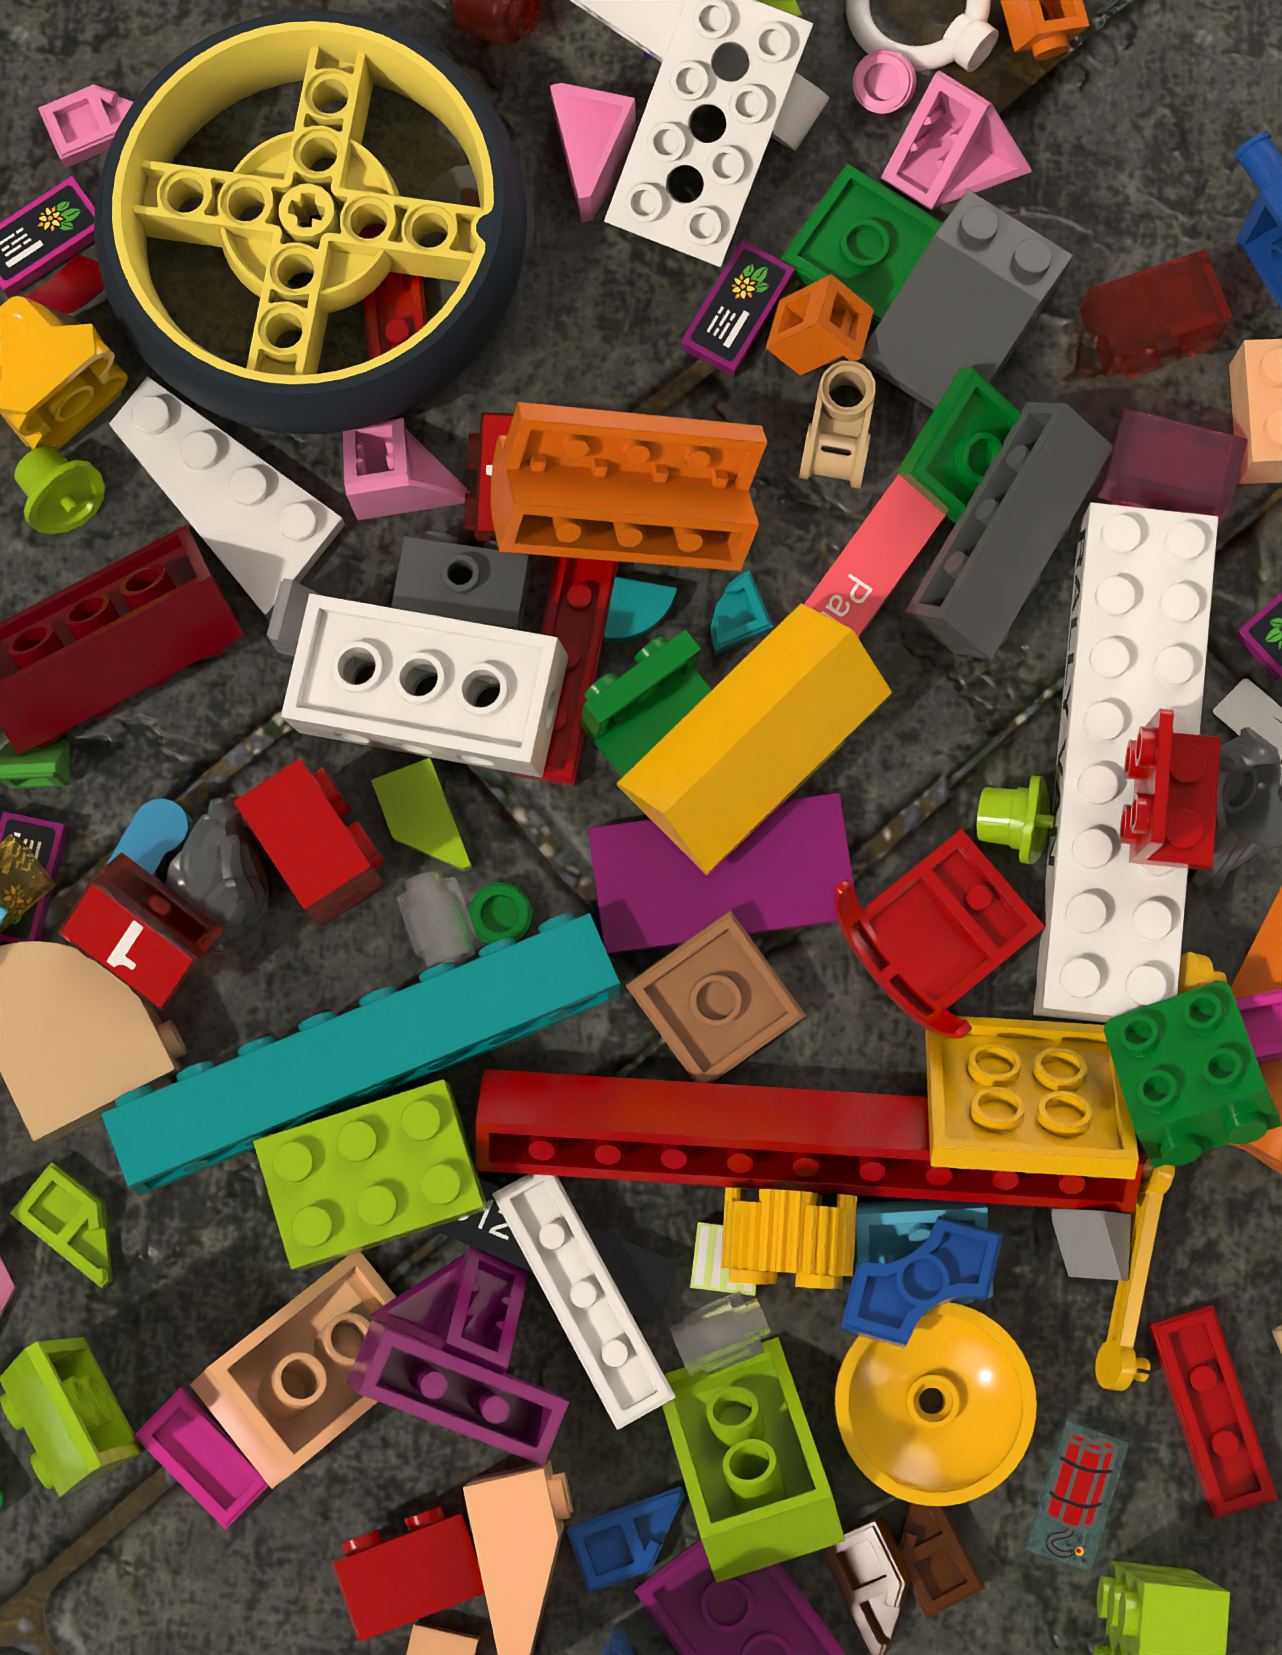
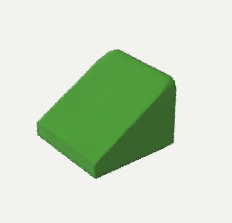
[0,739,70,789]

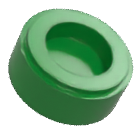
[468,882,533,945]

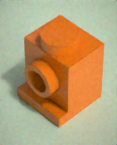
[1000,0,1090,60]
[766,274,874,376]

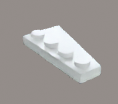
[109,376,345,621]

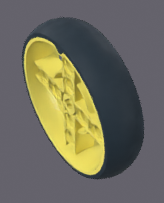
[94,10,528,434]

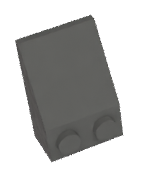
[857,190,1073,410]

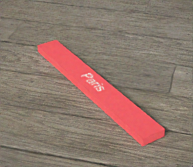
[804,474,947,639]

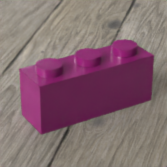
[346,1320,569,1466]

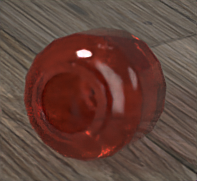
[449,0,543,46]

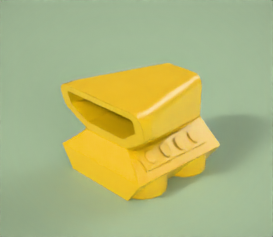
[0,296,128,450]

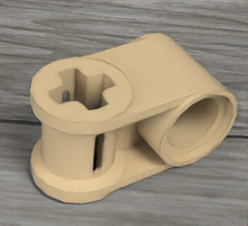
[799,361,875,489]

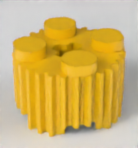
[721,1187,858,1289]

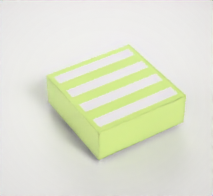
[690,1222,756,1296]

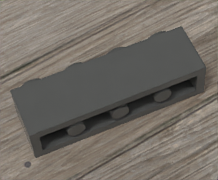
[904,402,1114,659]

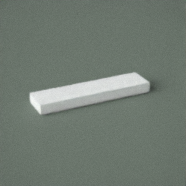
[492,1174,676,1430]

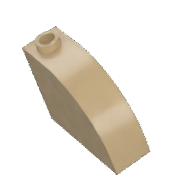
[0,941,188,1145]

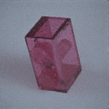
[1097,408,1248,528]

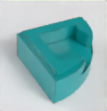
[711,570,774,655]
[604,577,677,643]

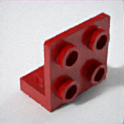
[1120,709,1221,870]

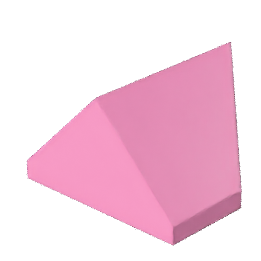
[880,71,1033,210]
[550,83,637,223]
[343,417,479,520]

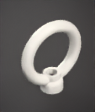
[845,0,999,72]

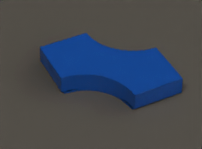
[840,1216,1003,1348]

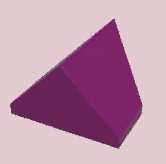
[369,1246,529,1375]

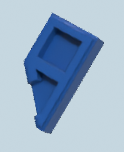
[566,1485,685,1594]

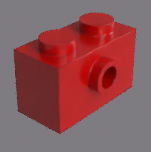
[330,1505,485,1642]

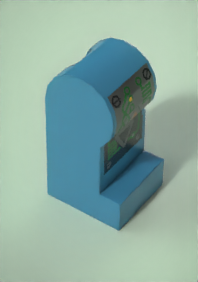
[95,799,195,929]

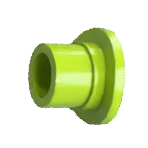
[14,446,105,534]
[977,775,1055,864]

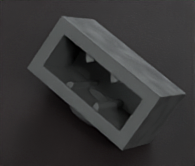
[391,531,532,631]

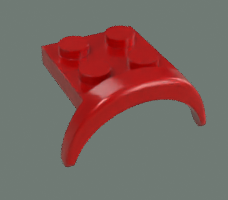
[833,829,1045,1039]

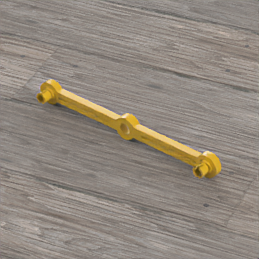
[1095,952,1227,1391]

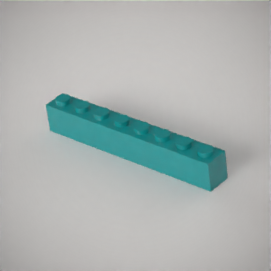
[101,913,621,1196]

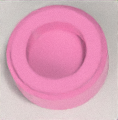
[853,50,917,114]

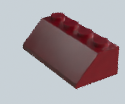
[0,525,245,755]

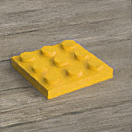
[925,1016,1139,1179]

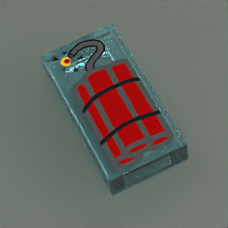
[1024,1420,1129,1572]

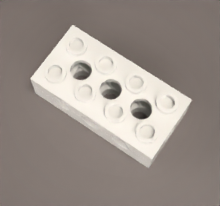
[604,0,813,267]
[281,593,568,778]

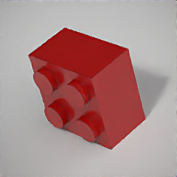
[234,758,386,927]

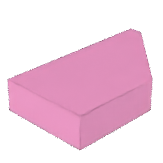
[38,84,133,168]

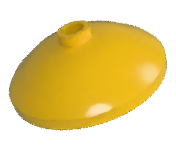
[835,1302,1037,1506]

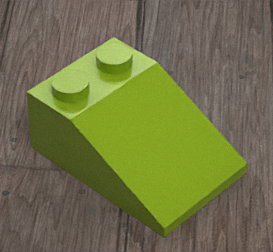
[0,1337,144,1497]
[662,1337,845,1583]

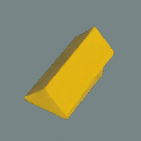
[617,603,892,876]

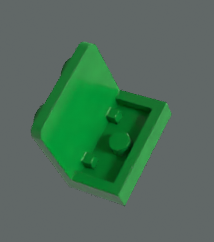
[579,629,712,778]
[1104,981,1282,1168]

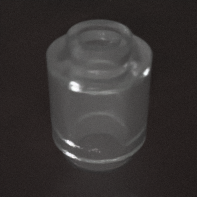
[396,870,477,970]
[670,1291,772,1376]

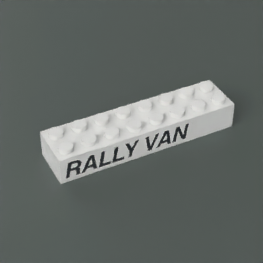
[1033,502,1218,1024]

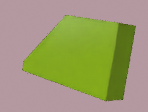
[371,758,473,872]
[10,1162,113,1288]

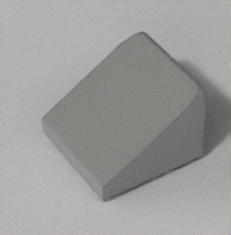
[267,578,323,656]
[1051,1209,1131,1281]

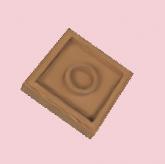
[625,910,806,1083]

